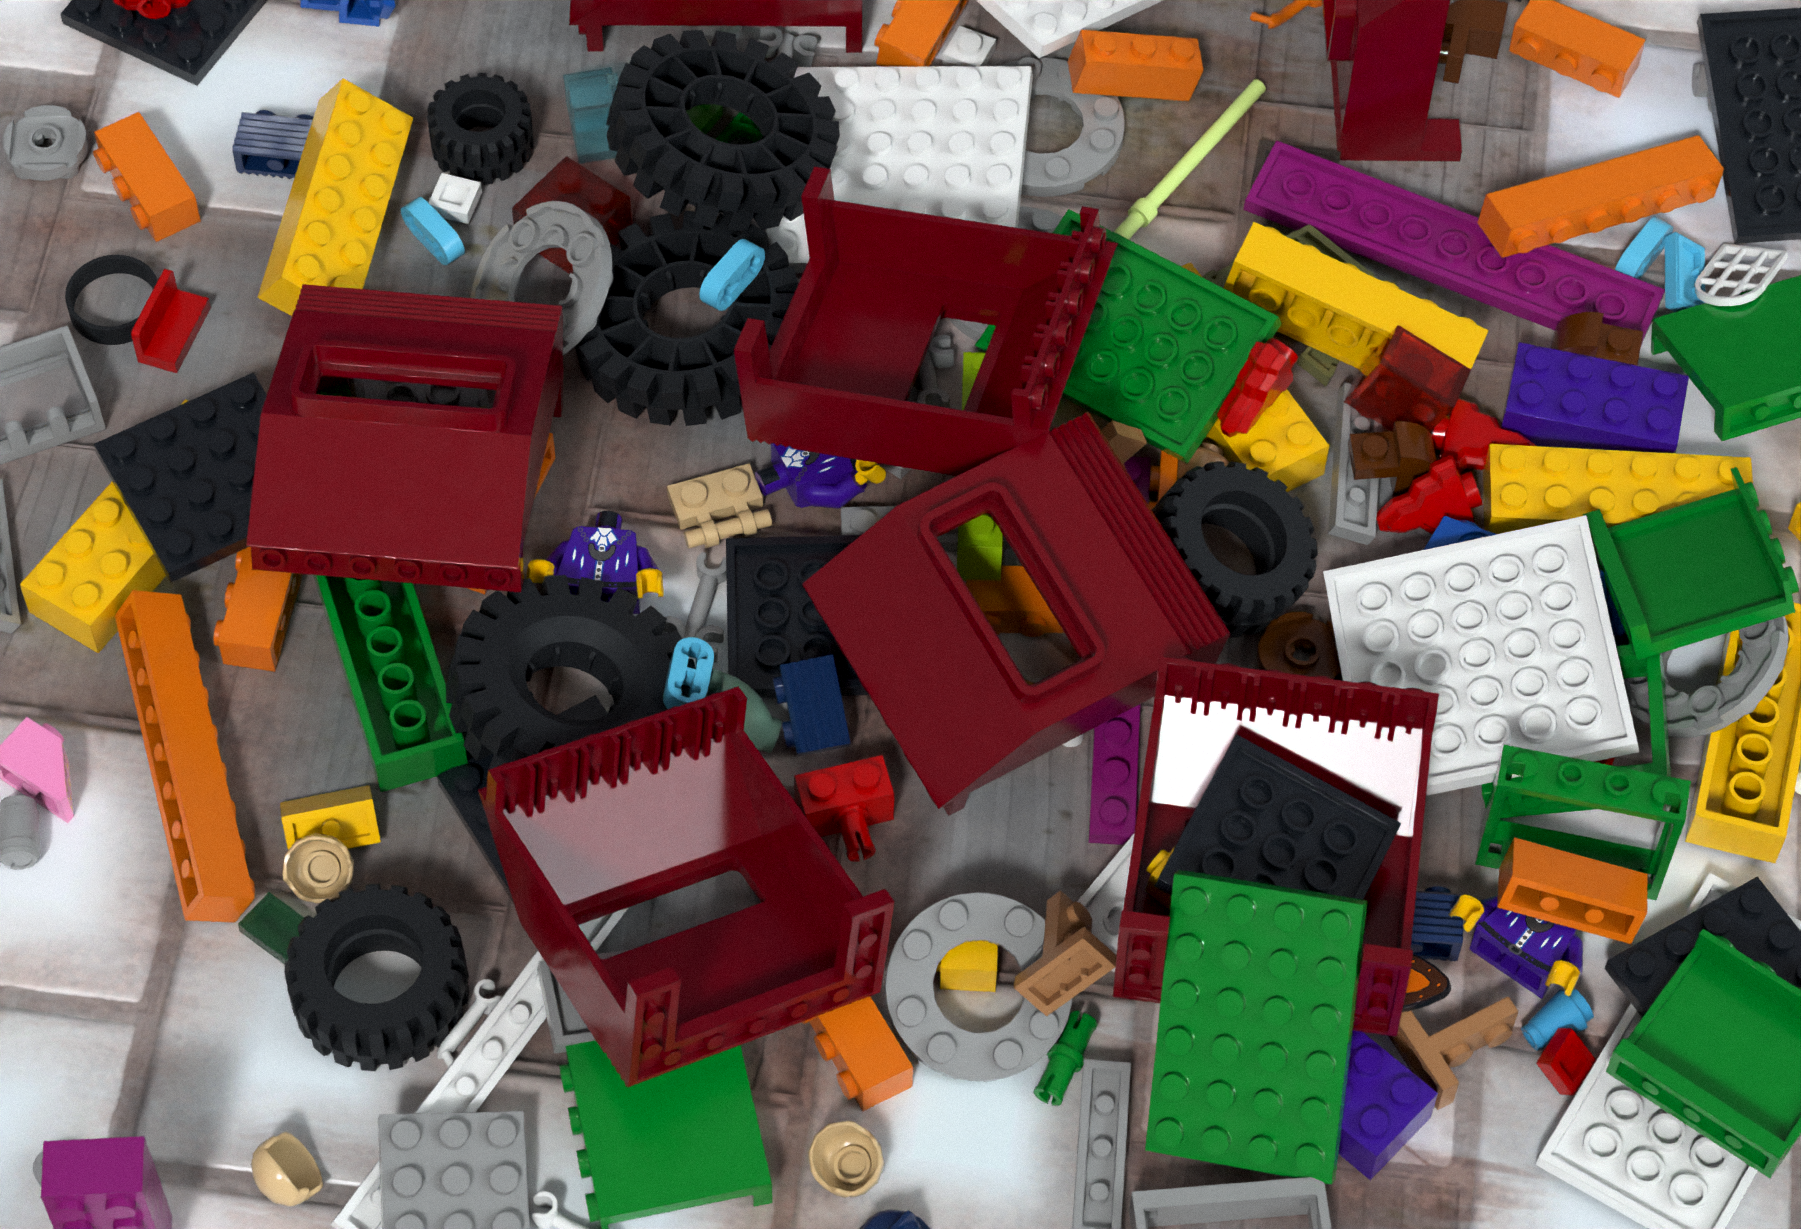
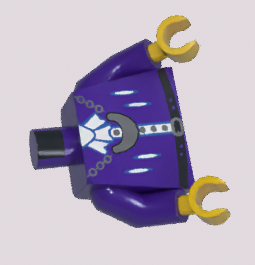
[755,443,886,509]
[526,511,664,614]
[1449,894,1583,999]

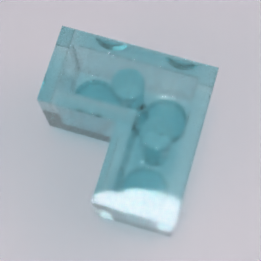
[563,67,618,164]

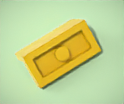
[280,785,381,850]

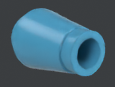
[1521,988,1594,1051]

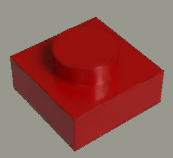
[1536,1028,1596,1096]

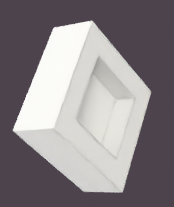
[942,26,996,66]
[429,173,482,224]

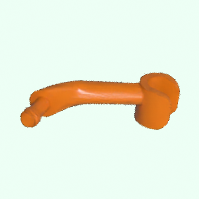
[1250,0,1322,29]

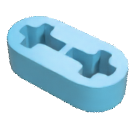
[401,197,465,266]
[1615,216,1673,280]
[699,239,765,311]
[663,637,714,709]

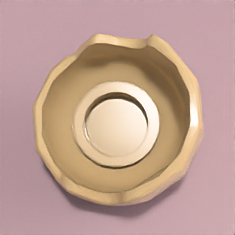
[282,833,354,903]
[808,1121,885,1198]
[251,1132,323,1207]

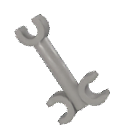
[759,26,817,67]
[917,335,954,408]
[663,552,727,663]

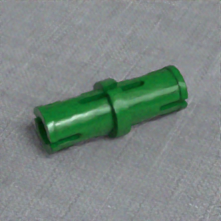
[1034,1011,1098,1106]

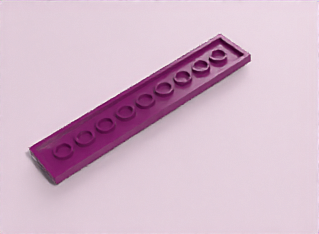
[1243,140,1665,346]

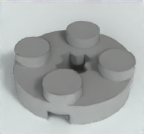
[3,105,89,181]

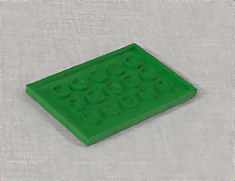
[975,209,1282,464]
[1145,870,1367,1185]

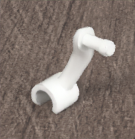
[437,979,502,1067]
[532,1191,589,1229]

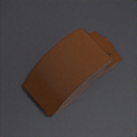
[1438,0,1508,84]
[1551,312,1643,366]
[1348,421,1437,496]

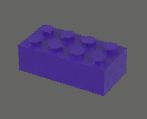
[1501,342,1689,453]
[1339,1030,1438,1180]

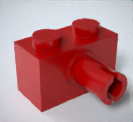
[794,755,894,862]

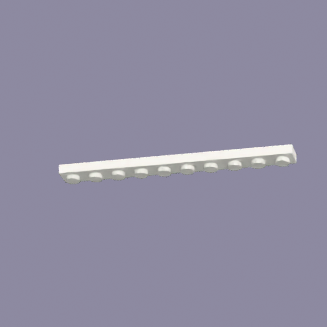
[330,907,629,1229]

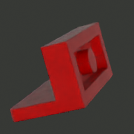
[131,269,211,373]

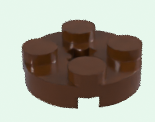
[1257,612,1342,680]

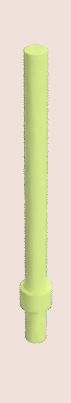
[1114,79,1266,240]

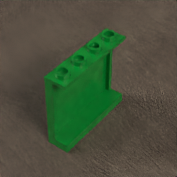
[1651,275,1801,441]
[1583,467,1799,660]
[1606,929,1801,1179]
[559,1040,773,1229]

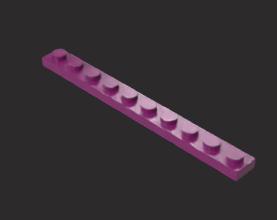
[1088,457,1151,845]

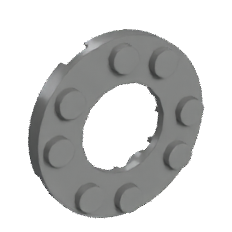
[1001,57,1125,197]
[471,201,613,355]
[1623,616,1789,738]
[885,893,1072,1082]

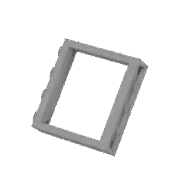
[1129,1177,1332,1229]

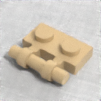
[667,463,772,549]

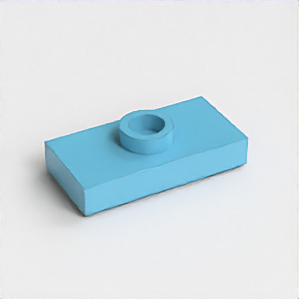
[1665,232,1705,312]

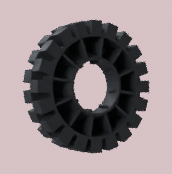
[606,30,840,231]
[575,211,798,426]
[446,575,695,769]

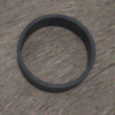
[65,255,158,345]

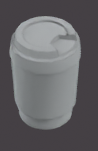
[0,795,41,870]

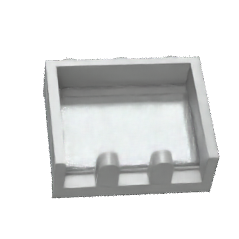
[0,325,106,465]

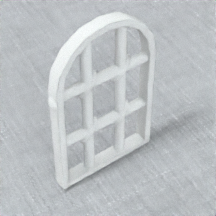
[1695,243,1788,306]

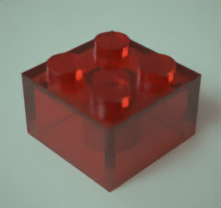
[512,156,632,274]
[1344,325,1471,432]

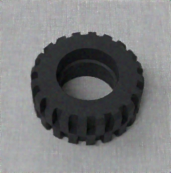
[1152,461,1318,638]
[284,883,469,1071]

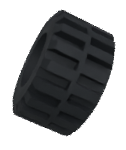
[427,73,534,185]

